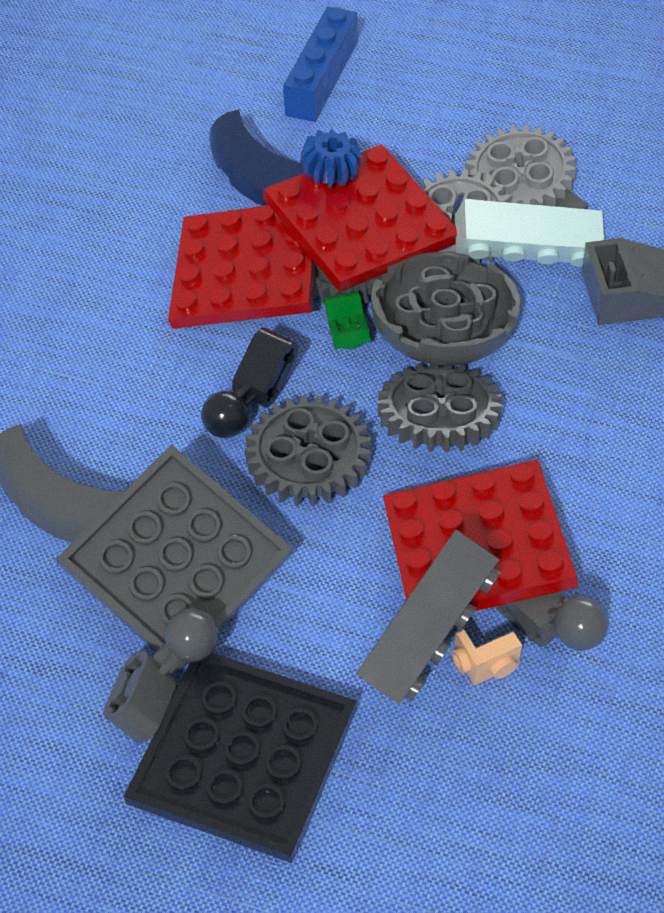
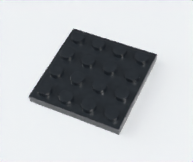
[123,653,357,863]

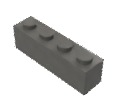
[356,530,501,704]

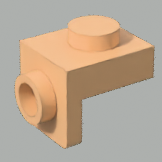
[451,629,522,686]

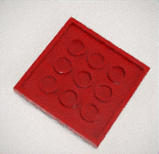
[263,144,457,292]
[168,205,316,329]
[383,459,578,611]

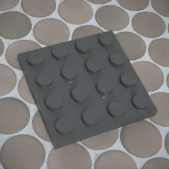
[56,444,293,673]

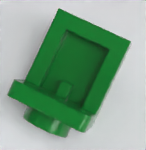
[324,291,371,350]

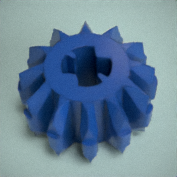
[300,128,362,188]

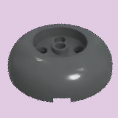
[371,252,520,366]

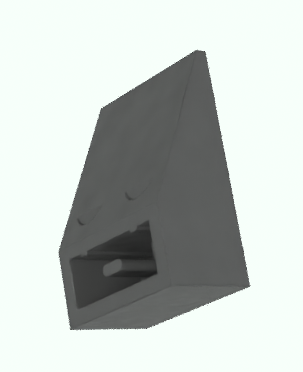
[581,238,664,325]

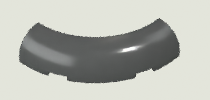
[0,424,124,543]

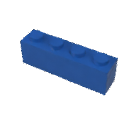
[283,6,358,122]

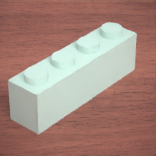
[455,199,604,267]

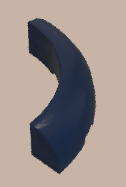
[209,109,305,206]

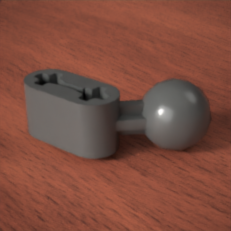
[495,592,609,651]
[104,608,218,743]

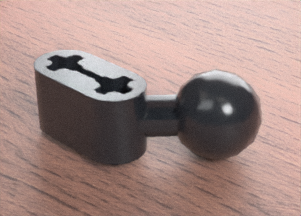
[201,327,298,439]

